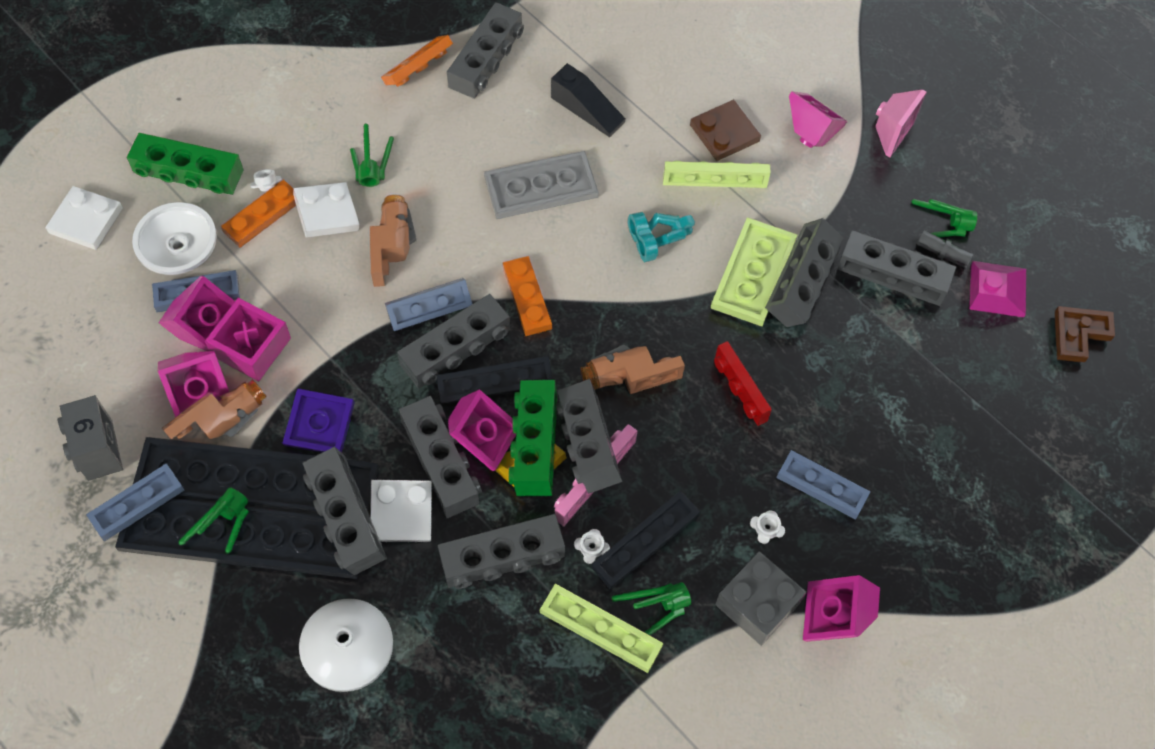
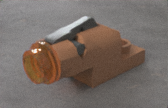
[370,195,416,287]
[581,345,685,394]
[162,379,267,439]

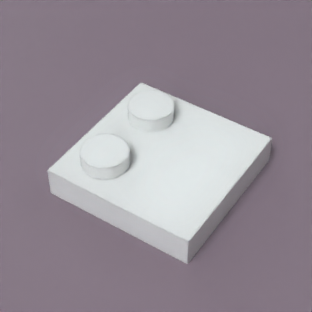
[293,182,360,238]
[45,186,123,250]
[370,480,432,542]

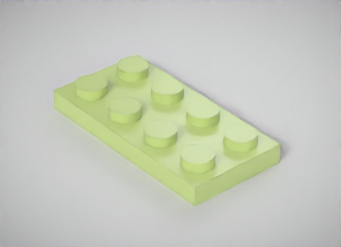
[711,217,797,327]

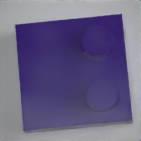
[283,389,355,453]

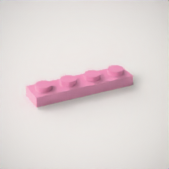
[554,424,637,526]

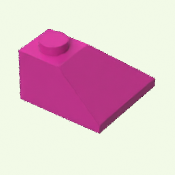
[789,91,848,148]
[969,261,1026,317]
[158,276,235,351]
[157,351,229,417]
[448,389,516,471]
[803,575,880,642]

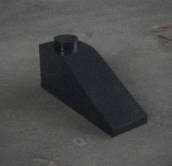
[551,63,626,138]

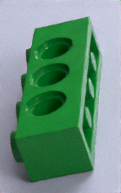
[126,133,244,195]
[509,380,558,496]

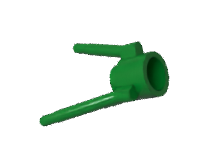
[350,123,394,187]
[911,199,977,237]
[179,488,249,553]
[611,582,691,635]

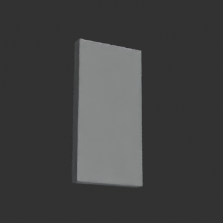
[484,151,599,219]

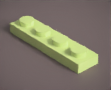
[663,160,771,188]
[540,584,663,673]

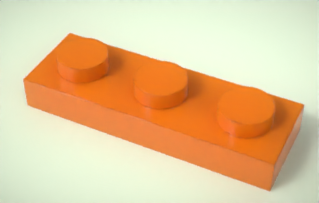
[381,35,453,87]
[221,179,296,248]
[503,256,552,336]

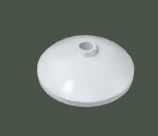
[132,202,217,275]
[299,599,393,692]

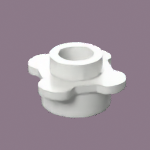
[250,169,282,191]
[750,511,785,544]
[574,529,610,564]

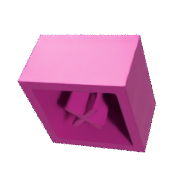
[205,297,291,382]

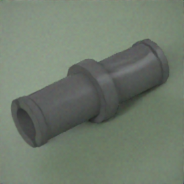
[916,229,973,269]

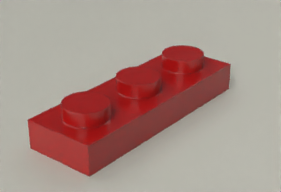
[714,341,772,426]

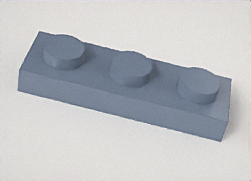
[152,270,240,312]
[384,278,472,331]
[777,450,870,519]
[86,464,184,542]

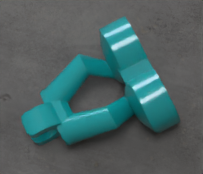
[627,212,695,263]

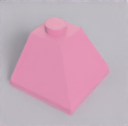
[875,90,927,158]

